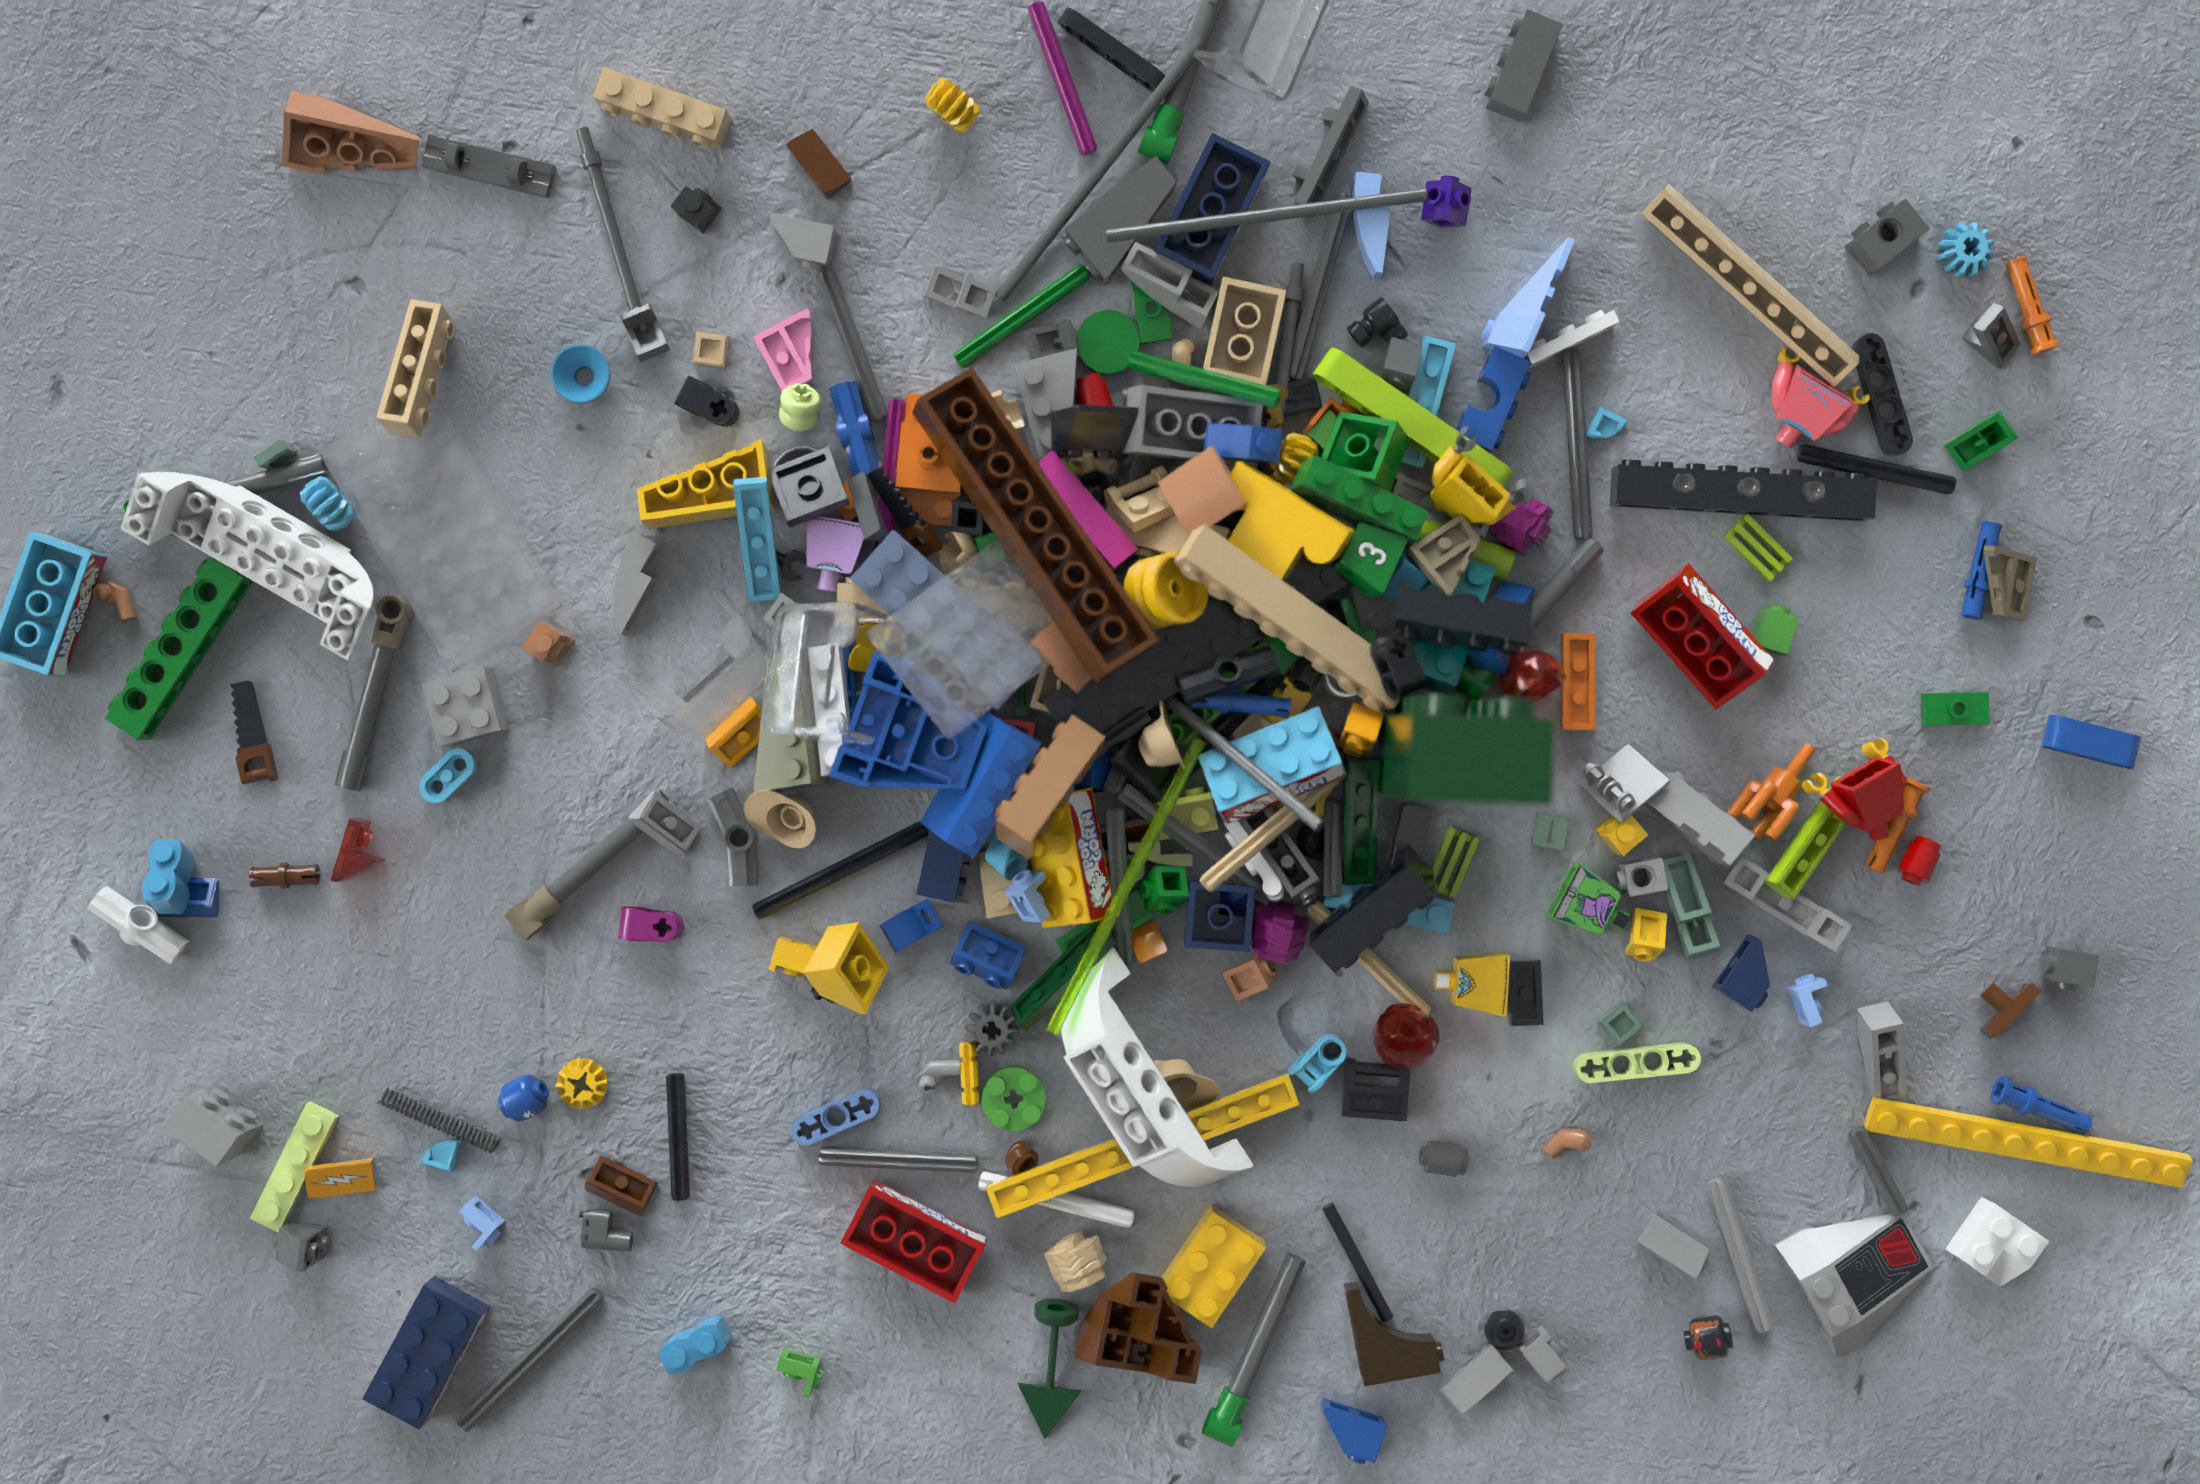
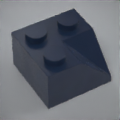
[1184,880,1255,952]

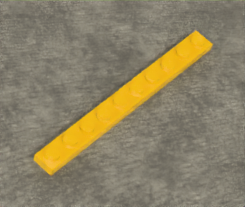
[986,1073,1300,1218]
[1863,1097,2193,1188]

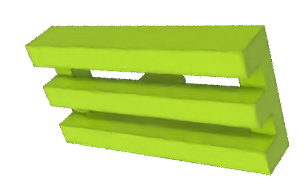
[1722,513,1793,582]
[1431,827,1480,898]

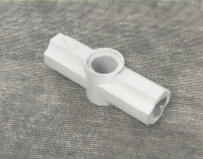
[87,886,189,964]

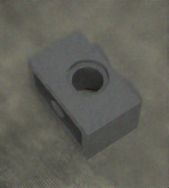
[1845,199,1930,275]

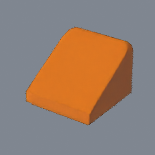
[1131,920,1168,964]

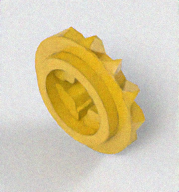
[555,1058,608,1110]

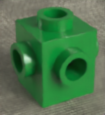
[1139,866,1189,915]

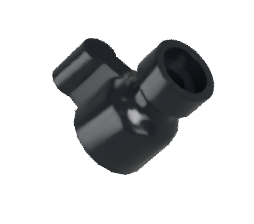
[1346,297,1408,348]

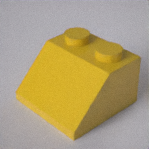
[803,922,890,1014]

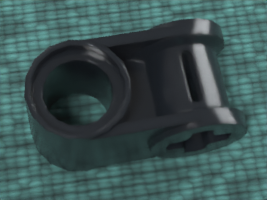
[674,375,740,427]
[1370,634,1426,701]

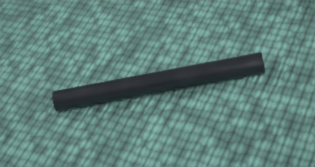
[1322,1203,1394,1322]

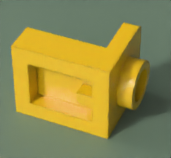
[1625,908,1667,962]

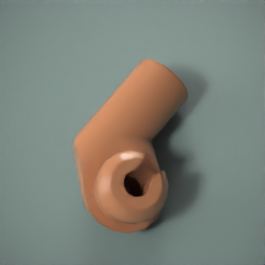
[93,582,138,622]
[1542,1128,1592,1159]

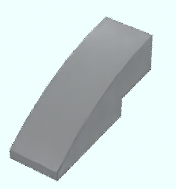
[1121,242,1219,328]
[614,531,662,636]

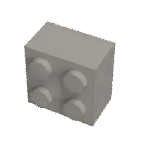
[421,667,510,746]
[163,1087,262,1167]

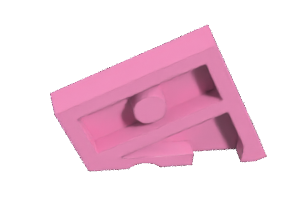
[753,308,813,391]

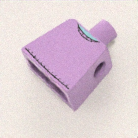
[807,516,867,592]

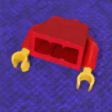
[1802,738,1907,840]

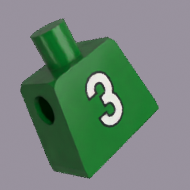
[1332,522,1409,599]

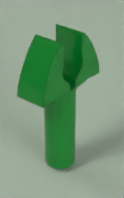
[1339,597,1377,644]

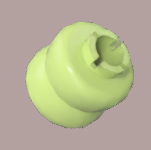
[779,383,821,432]

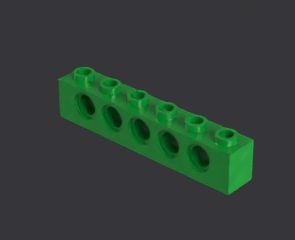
[104,556,253,740]

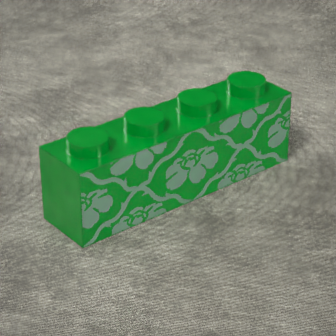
[1290,454,1429,546]

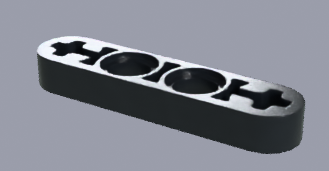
[1057,7,1166,92]
[1852,333,1913,456]

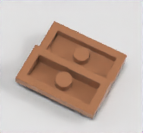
[1158,445,1247,536]
[1030,619,1092,694]

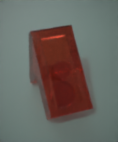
[330,818,386,882]

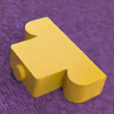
[1228,461,1355,579]

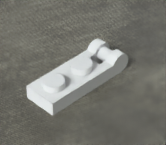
[1224,820,1285,902]

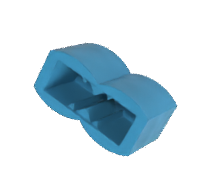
[142,840,195,914]
[658,1315,732,1374]

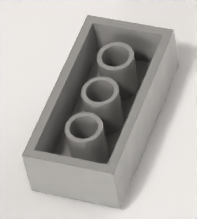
[1122,385,1263,467]

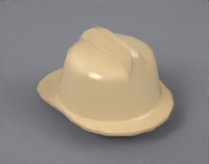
[1138,700,1184,768]
[744,790,817,848]
[1153,1059,1219,1108]

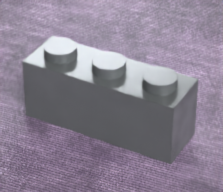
[1484,9,1563,122]

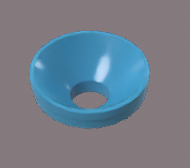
[551,344,611,404]

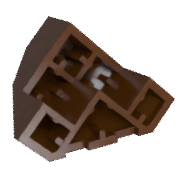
[1074,1272,1202,1384]

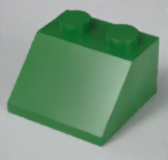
[1321,412,1410,492]

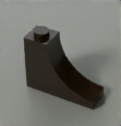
[1344,1281,1444,1387]

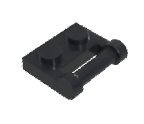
[1341,1058,1410,1121]

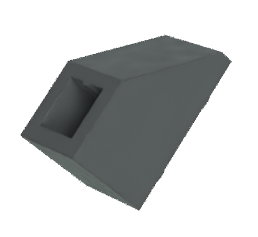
[275,1221,331,1272]

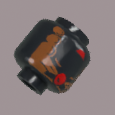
[1683,1315,1734,1361]

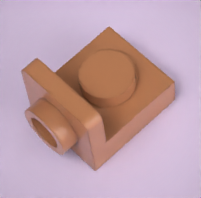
[1222,954,1278,1001]

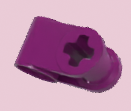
[618,906,684,942]

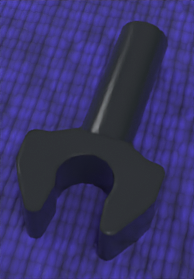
[776,549,807,582]

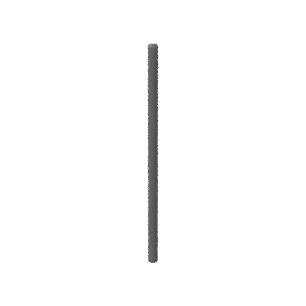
[995,37,1206,301]
[1105,188,1427,243]

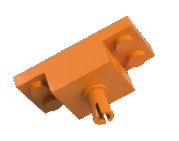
[895,393,963,528]

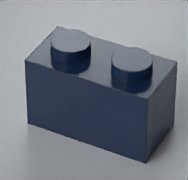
[916,831,972,903]

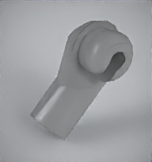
[917,1060,960,1094]

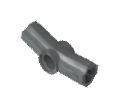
[707,788,758,886]

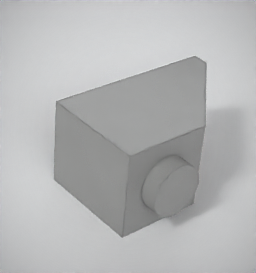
[769,212,837,273]

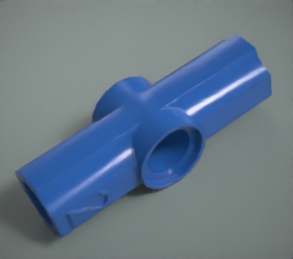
[829,381,880,477]

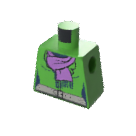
[1546,862,1630,935]

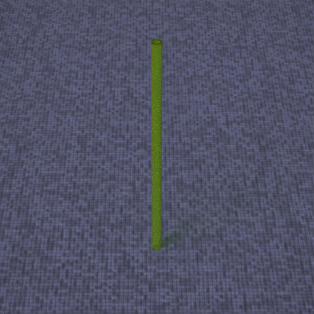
[1046,737,1206,1035]

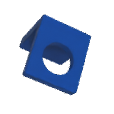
[880,898,943,953]

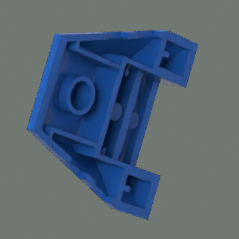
[829,651,987,789]

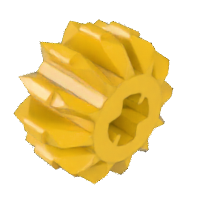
[925,78,980,133]
[1271,433,1319,486]

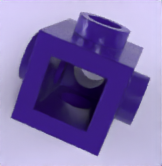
[1421,175,1472,228]

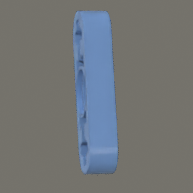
[792,1088,881,1145]

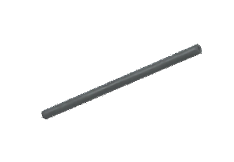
[1163,695,1324,832]

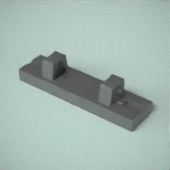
[1292,86,1369,218]
[421,134,556,199]

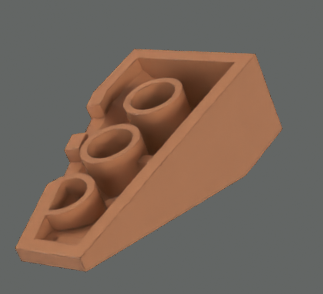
[282,91,419,173]

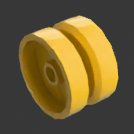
[1124,551,1208,629]

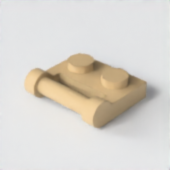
[1104,466,1175,532]

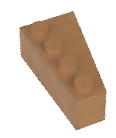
[995,715,1106,860]

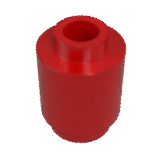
[1075,373,1114,406]
[1897,836,1941,886]

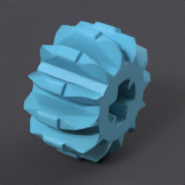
[1937,222,1996,278]
[300,476,356,532]

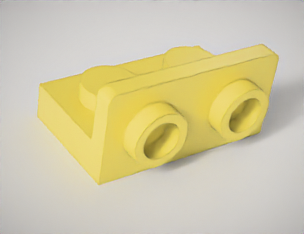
[1152,786,1218,841]

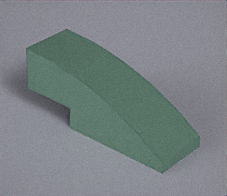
[1663,853,1721,960]

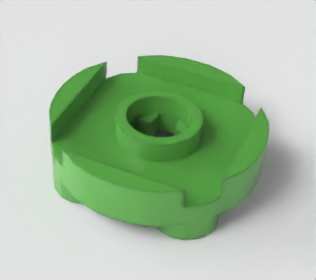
[982,1066,1046,1132]

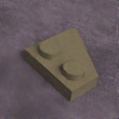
[1407,514,1481,596]
[1983,546,2037,621]

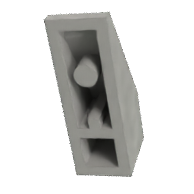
[1857,1001,1907,1102]

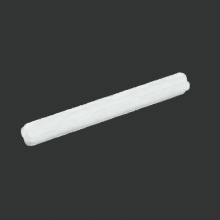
[978,1171,1135,1228]

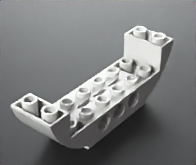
[120,472,373,661]
[1060,947,1254,1187]

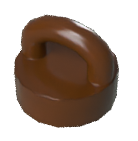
[1005,1141,1039,1175]

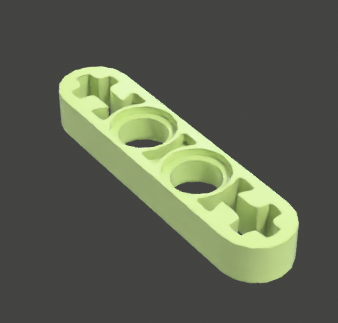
[1573,1042,1701,1083]

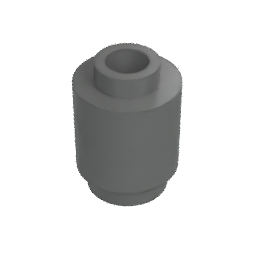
[1419,1140,1469,1177]

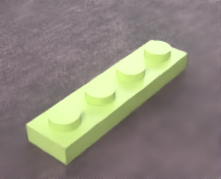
[250,1101,339,1233]

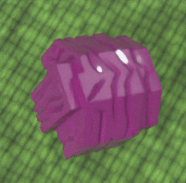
[1489,492,1554,557]
[1251,901,1308,963]

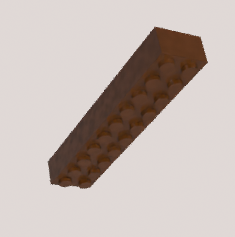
[912,367,1159,684]

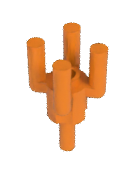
[1727,743,1816,842]

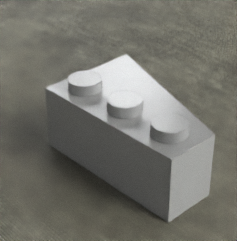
[1014,348,1077,460]
[1644,771,1755,866]

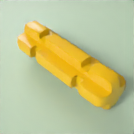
[959,1042,980,1106]

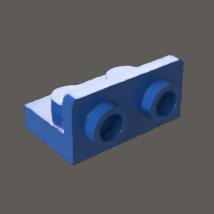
[950,921,1027,989]

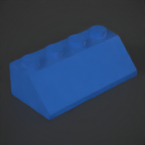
[920,709,1041,858]

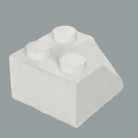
[1945,1197,2049,1287]

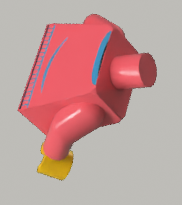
[1771,346,1870,448]

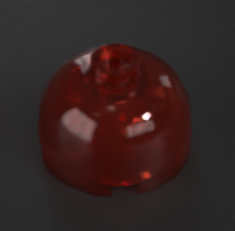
[1499,650,1567,703]
[1373,1003,1440,1070]

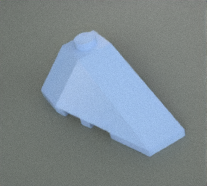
[1481,237,1575,358]

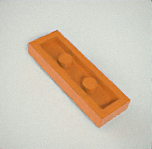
[1560,633,1596,730]

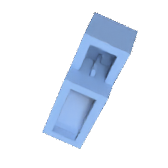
[1352,172,1391,279]

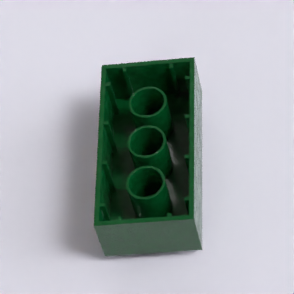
[1379,695,1555,805]

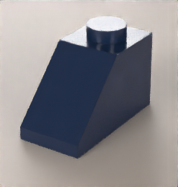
[1712,934,1770,1012]

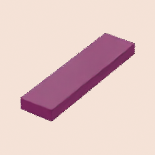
[1038,450,1138,571]

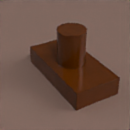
[1980,982,2042,1039]

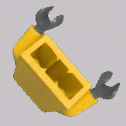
[1430,426,1534,525]

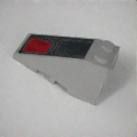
[1774,1212,1933,1357]

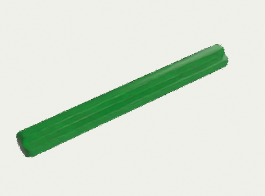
[953,264,1090,368]
[1128,351,1281,408]

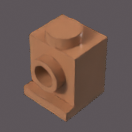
[521,620,575,667]

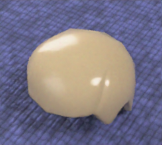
[939,531,979,579]

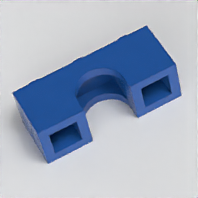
[1456,346,1532,452]

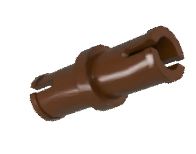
[249,863,320,889]

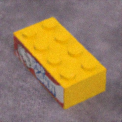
[1030,788,1116,928]

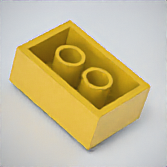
[1161,1204,1266,1328]

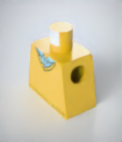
[1434,952,1510,1017]

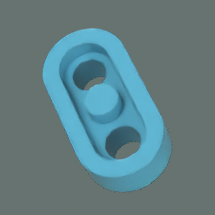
[419,748,477,803]

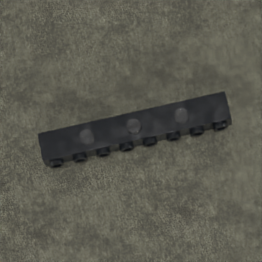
[1609,459,1877,522]

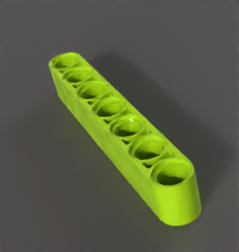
[1312,347,1514,489]

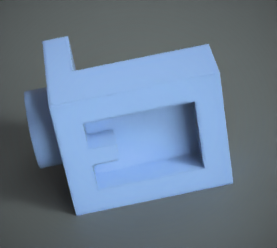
[1004,870,1051,923]
[1787,974,1828,1027]
[459,1195,505,1251]

